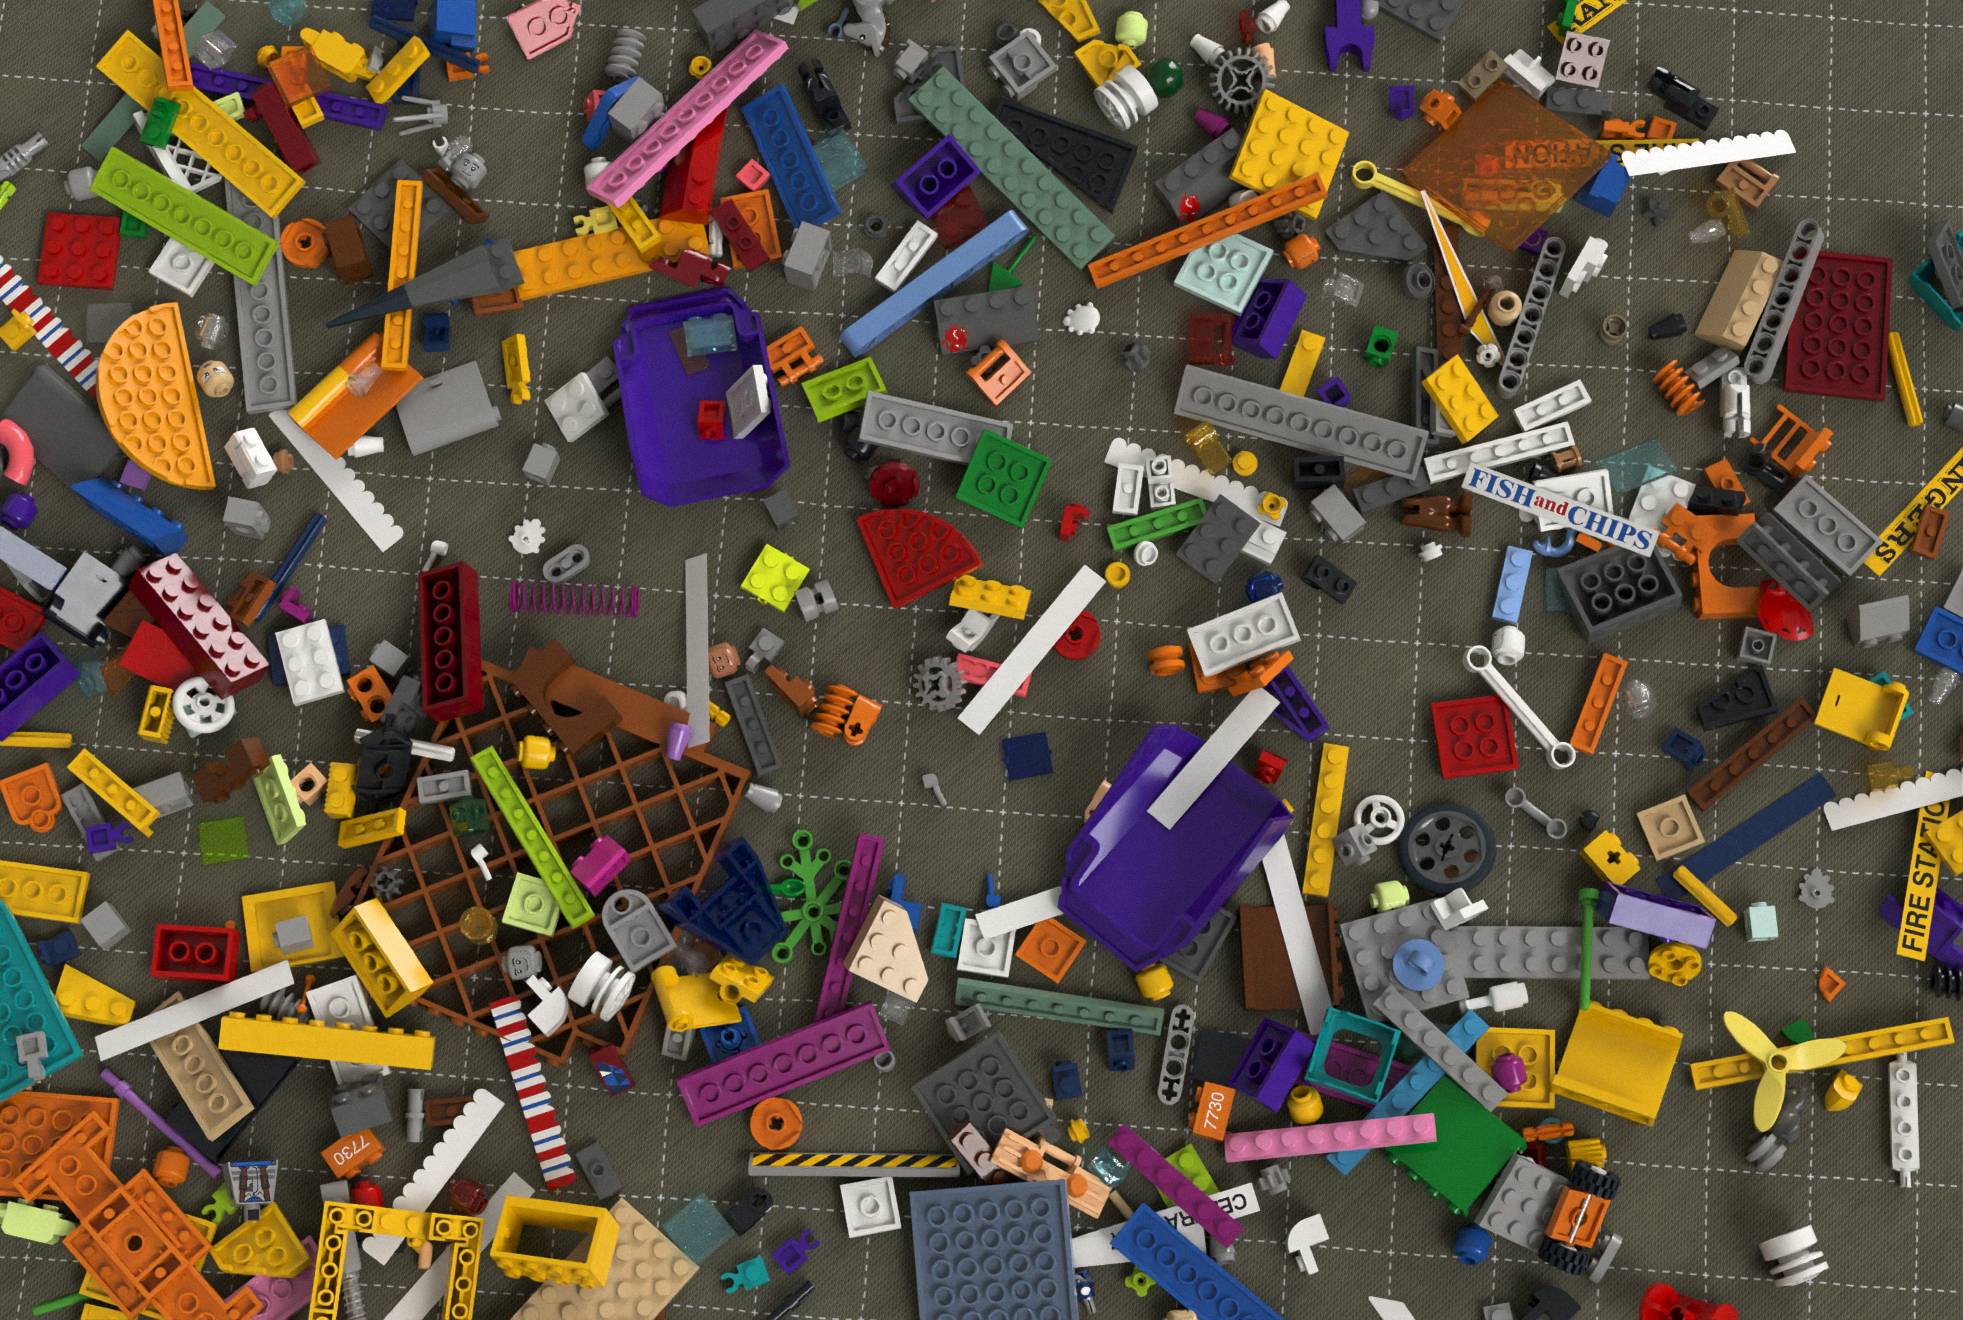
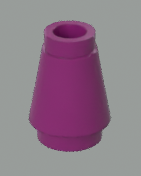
[1194,108,1231,140]

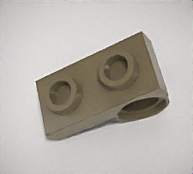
[1457,49,1509,103]

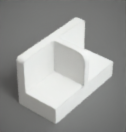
[1504,49,1555,100]
[1430,888,1488,931]

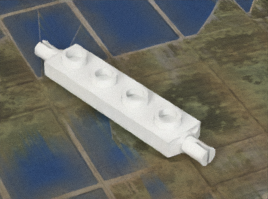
[1888,1052,1920,1188]

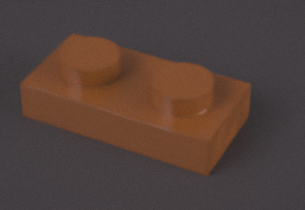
[1909,504,1950,561]

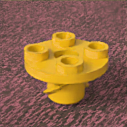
[1648,940,1701,986]

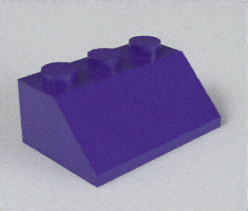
[890,134,981,220]
[1224,278,1307,359]
[1226,1017,1316,1112]

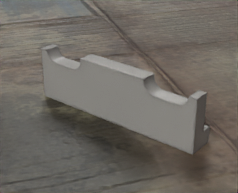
[367,45,385,74]

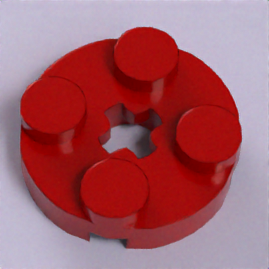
[1053,610,1101,660]

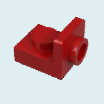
[697,400,726,440]
[1059,504,1090,542]

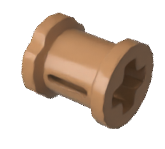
[1550,445,1582,474]

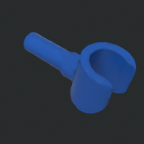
[986,874,1001,910]

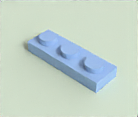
[1491,545,1533,625]

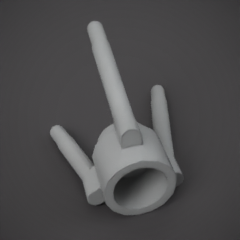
[393,96,448,136]

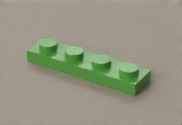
[1106,498,1207,553]

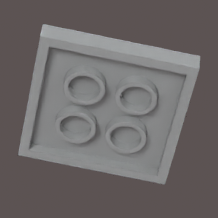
[1474,1153,1576,1253]

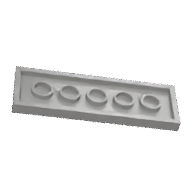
[858,391,1013,466]

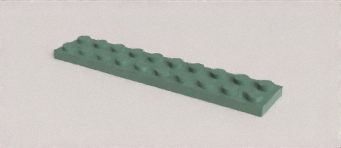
[908,66,1115,272]

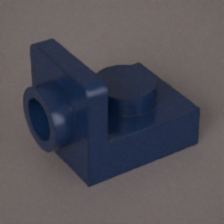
[1661,728,1705,772]
[37,930,82,968]
[1106,1029,1135,1072]
[1051,1060,1083,1101]

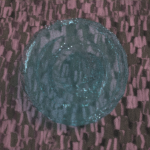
[269,0,306,26]

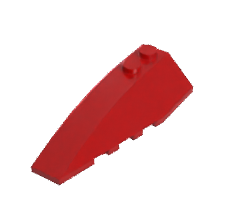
[660,106,729,225]

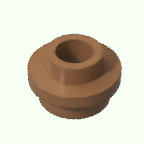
[273,449,294,474]

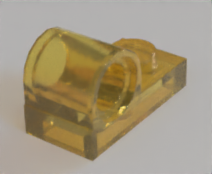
[1706,187,1750,238]

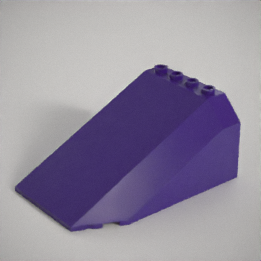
[613,286,790,507]
[1057,725,1295,972]

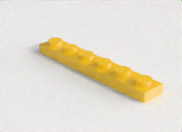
[1302,743,1349,898]

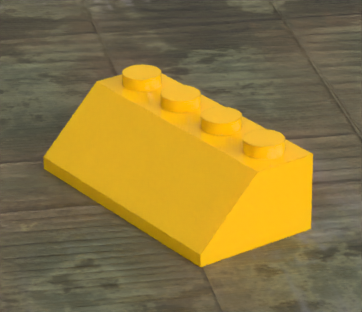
[330,898,434,1018]

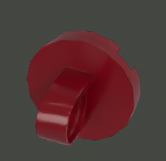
[869,459,919,507]

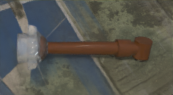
[1458,274,1504,337]

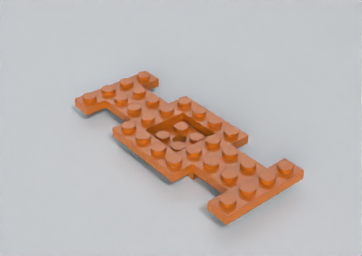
[11,1110,265,1320]

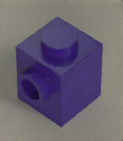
[1315,374,1352,407]

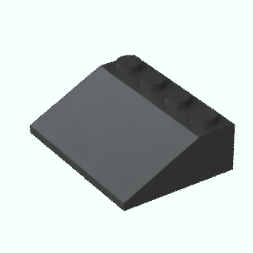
[1556,545,1683,645]

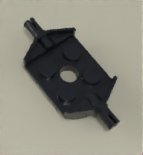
[351,713,413,815]

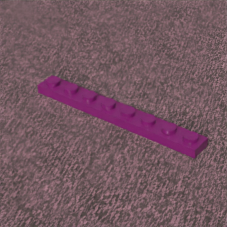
[813,833,885,1023]

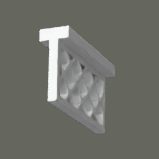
[133,110,226,193]

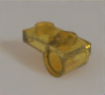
[1184,420,1233,477]

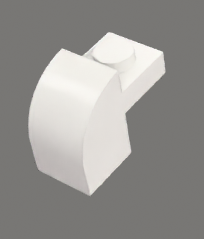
[946,609,1000,653]
[526,975,568,1037]
[1286,1214,1329,1276]

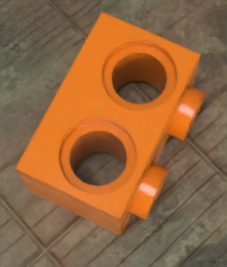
[347,665,392,728]

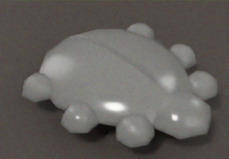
[1798,869,1835,909]

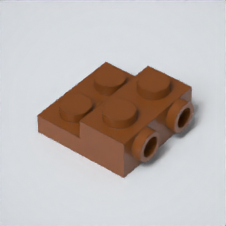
[764,664,819,718]

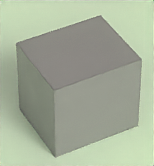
[80,901,132,950]

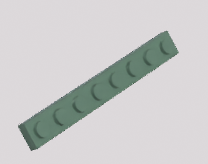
[955,978,1164,1035]

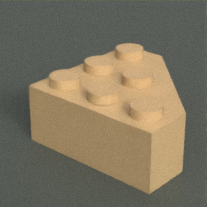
[843,894,928,1003]

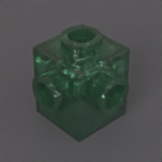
[449,796,490,836]

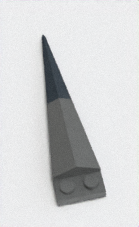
[325,237,525,328]

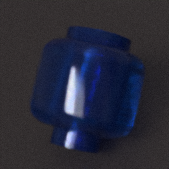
[1244,570,1284,604]

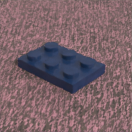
[268,624,351,687]

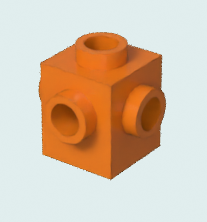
[1419,89,1462,131]

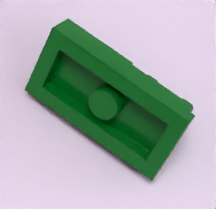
[139,97,181,150]

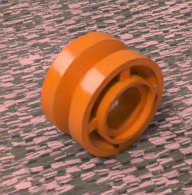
[1147,645,1185,676]

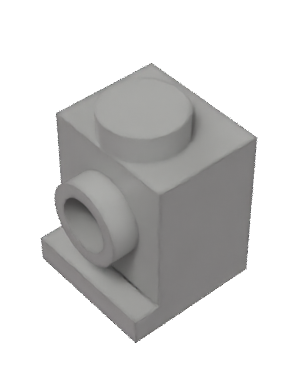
[892,39,929,81]

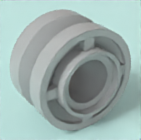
[1745,1133,1787,1173]

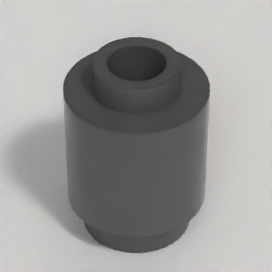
[1941,402,1963,433]

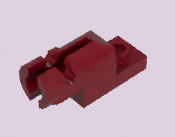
[648,249,731,288]

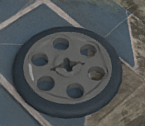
[1398,803,1496,895]

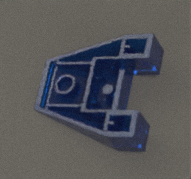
[658,836,788,966]

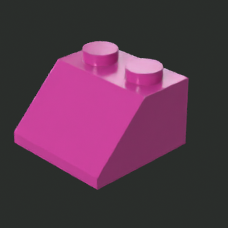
[570,835,632,897]

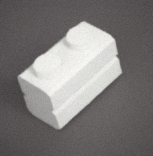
[224,428,278,489]

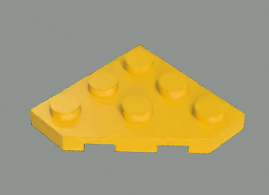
[209,1201,313,1279]

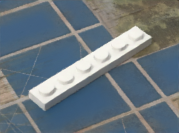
[1423,421,1575,484]

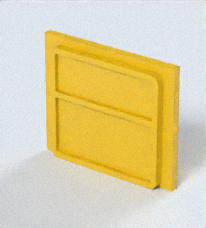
[242,881,344,973]

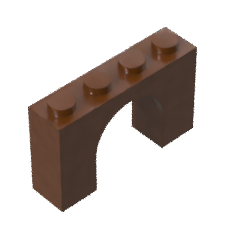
[508,638,623,759]

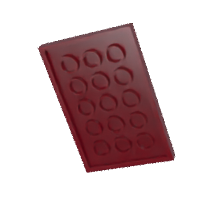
[1783,251,1893,402]

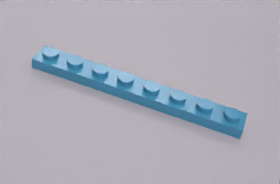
[1325,1009,1490,1177]

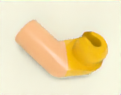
[406,1237,433,1269]

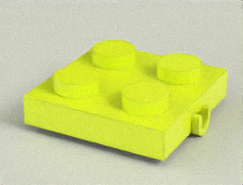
[741,544,810,613]

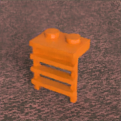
[1749,404,1833,480]

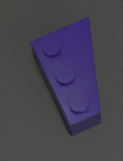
[1245,665,1330,744]

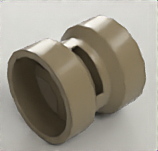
[1599,314,1627,346]

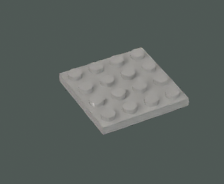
[1339,897,1470,1023]

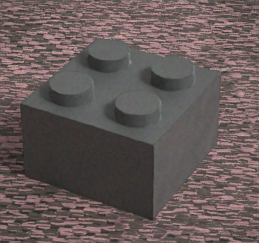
[331,1073,393,1138]

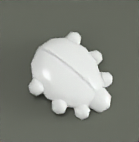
[1062,302,1100,335]
[509,519,546,554]

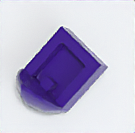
[1389,86,1415,121]

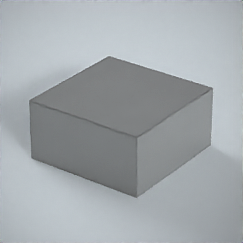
[1736,626,1777,668]

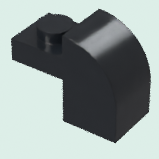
[1519,1287,1582,1320]

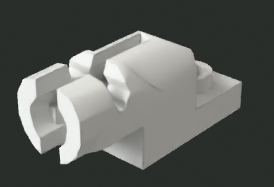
[1720,367,1751,438]

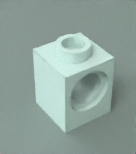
[1743,902,1778,942]

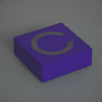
[1515,223,1548,256]

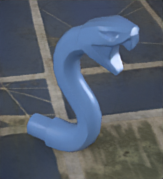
[1532,528,1603,558]

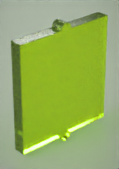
[198,817,249,866]

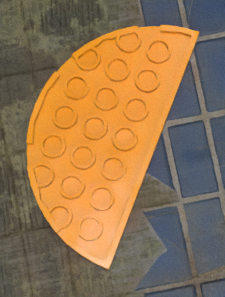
[96,302,216,490]

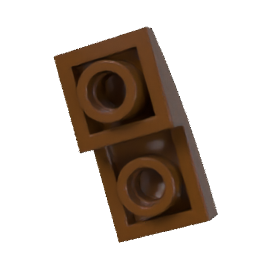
[330,865,369,918]

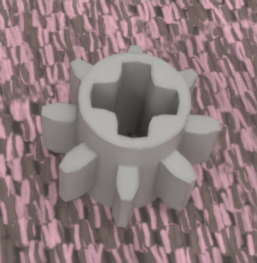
[1257,1164,1291,1196]

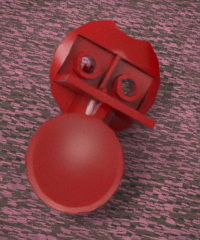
[1638,1282,1740,1320]

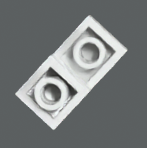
[1146,455,1176,511]

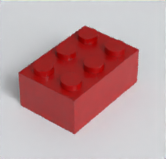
[150,924,241,984]

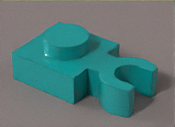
[721,1256,771,1294]

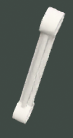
[1462,645,1576,769]

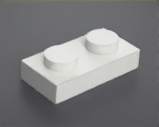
[1112,463,1144,516]

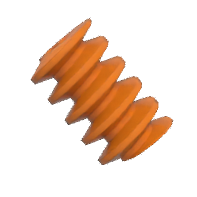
[1653,360,1706,416]
[810,683,859,740]

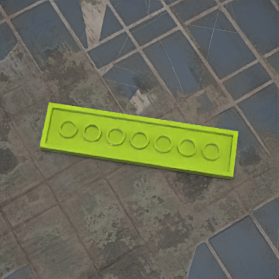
[89,146,280,286]

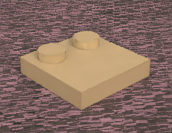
[1636,795,1705,862]

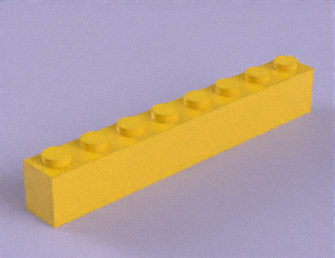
[218,1012,436,1070]

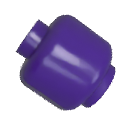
[0,492,38,531]

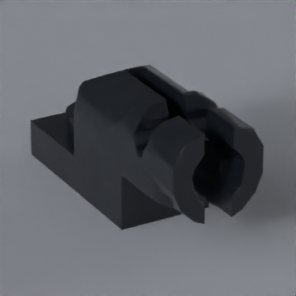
[798,58,852,138]
[1646,65,1719,131]

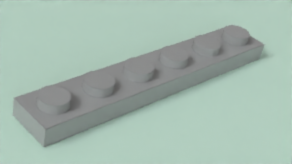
[1372,985,1508,1112]

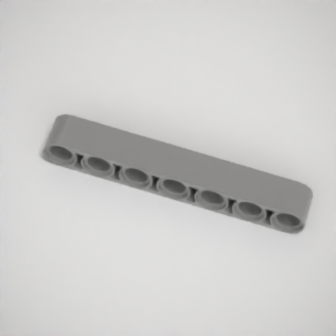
[1744,219,1824,384]
[1495,237,1566,399]

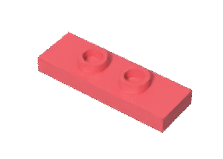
[956,653,1032,698]

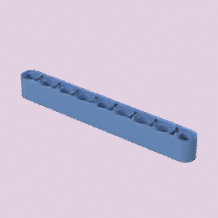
[839,210,1029,357]

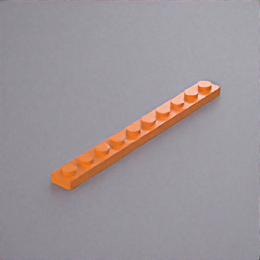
[1088,173,1328,289]

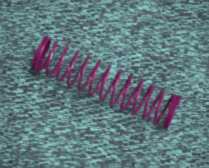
[509,580,639,619]

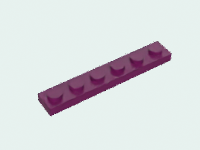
[1107,1124,1245,1249]

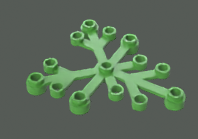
[730,830,868,964]

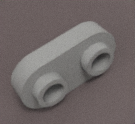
[543,544,590,585]
[1585,1233,1623,1284]

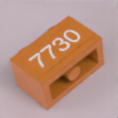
[1188,1081,1236,1143]
[321,1128,386,1181]

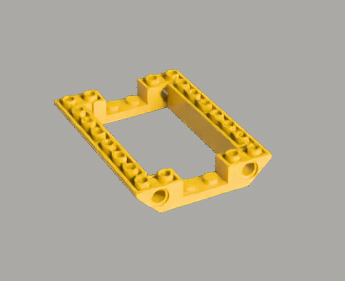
[308,1201,485,1320]

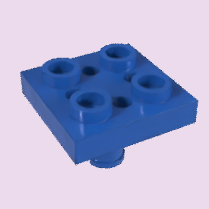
[699,1006,761,1064]

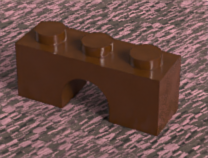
[191,737,271,804]

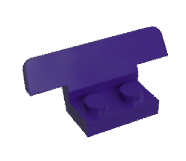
[1879,887,1963,970]

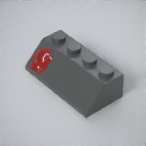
[1153,127,1245,227]
[934,285,1040,357]

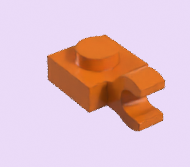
[1600,119,1645,140]

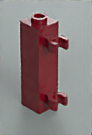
[243,82,322,175]

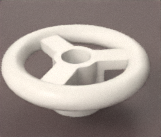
[1353,795,1405,845]

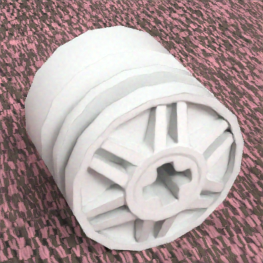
[1094,65,1158,131]
[568,951,636,1022]
[1758,1225,1829,1287]

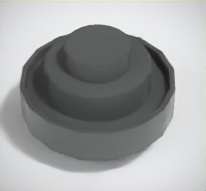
[1401,263,1435,301]

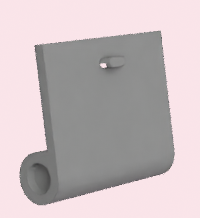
[396,360,502,456]

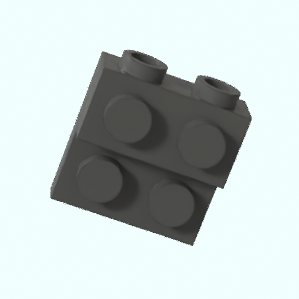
[380,675,428,736]

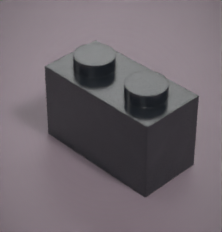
[1291,456,1345,490]

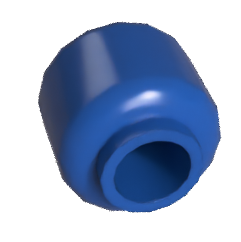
[1454,1224,1491,1266]

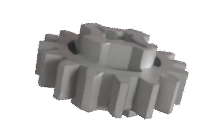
[913,656,967,712]

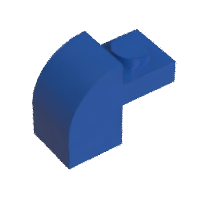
[887,874,922,933]

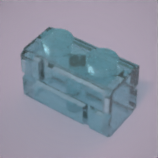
[683,313,737,357]

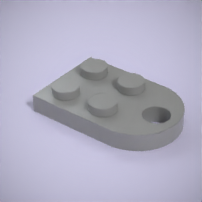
[602,889,678,974]

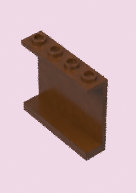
[1238,901,1344,1012]

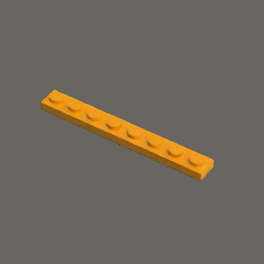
[381,180,423,371]

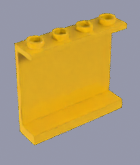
[1551,1000,1683,1127]

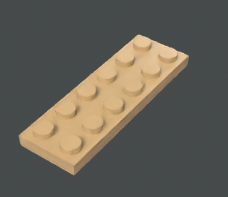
[147,991,255,1142]

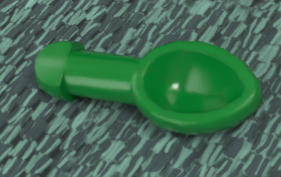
[756,879,806,898]

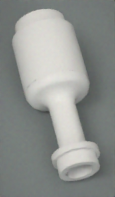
[1458,981,1528,1015]

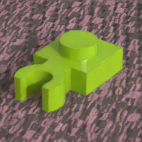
[201,1183,239,1224]

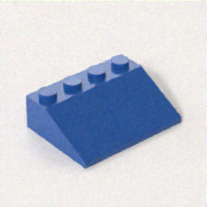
[71,478,189,557]

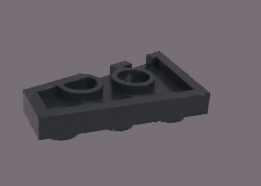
[1696,664,1779,732]

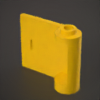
[1813,668,1909,751]
[651,966,742,1032]

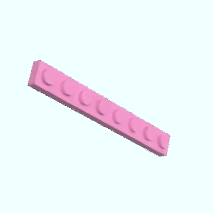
[1224,1113,1437,1163]

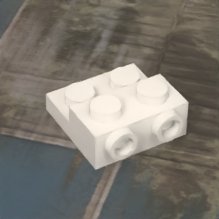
[1559,236,1608,298]

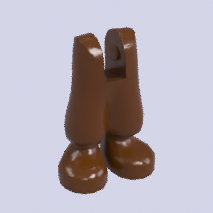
[1400,491,1472,538]

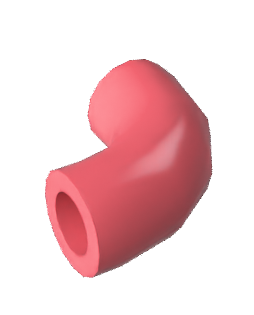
[0,419,35,486]

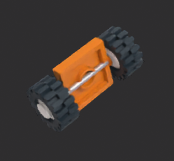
[1538,1160,1621,1276]

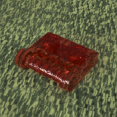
[1188,314,1235,366]

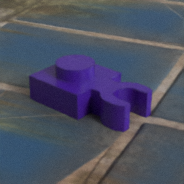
[85,822,134,854]
[771,1229,820,1275]

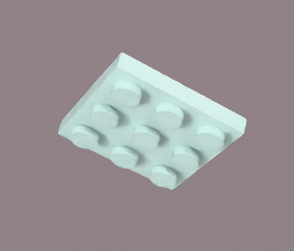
[1174,234,1274,316]

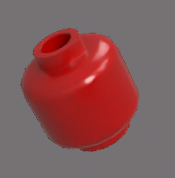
[349,1180,384,1208]

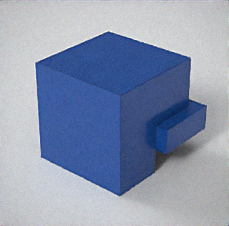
[428,0,476,52]
[1575,152,1631,218]

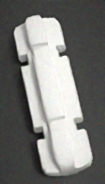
[709,215,723,257]

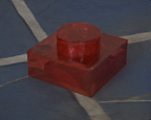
[1238,10,1257,43]

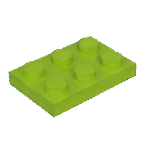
[801,357,888,423]
[1153,1143,1220,1208]

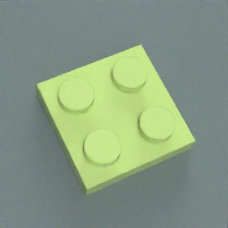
[502,872,561,937]

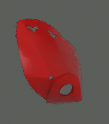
[1758,578,1814,641]

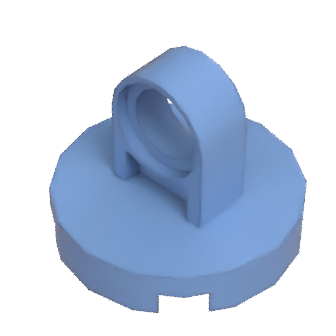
[1392,939,1445,992]

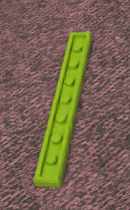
[470,745,595,930]

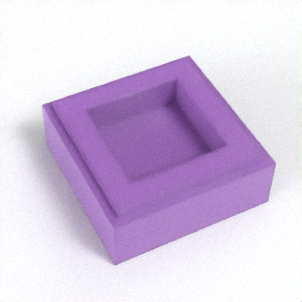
[119,459,152,492]

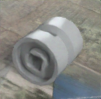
[794,579,839,622]

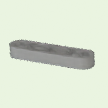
[1157,1005,1194,1106]

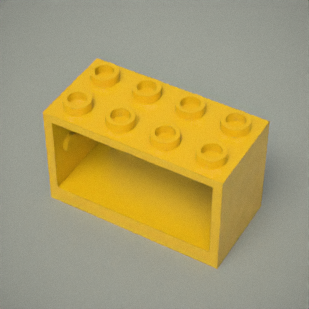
[490,1195,620,1289]

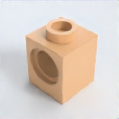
[291,763,329,806]

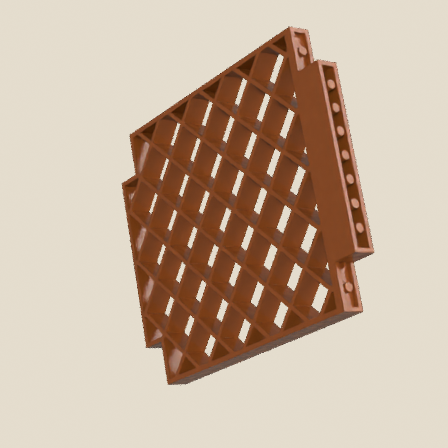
[351,647,752,1068]

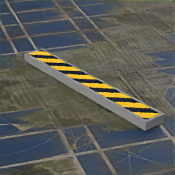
[748,1152,960,1177]

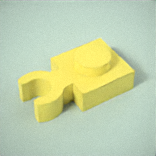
[573,206,619,236]

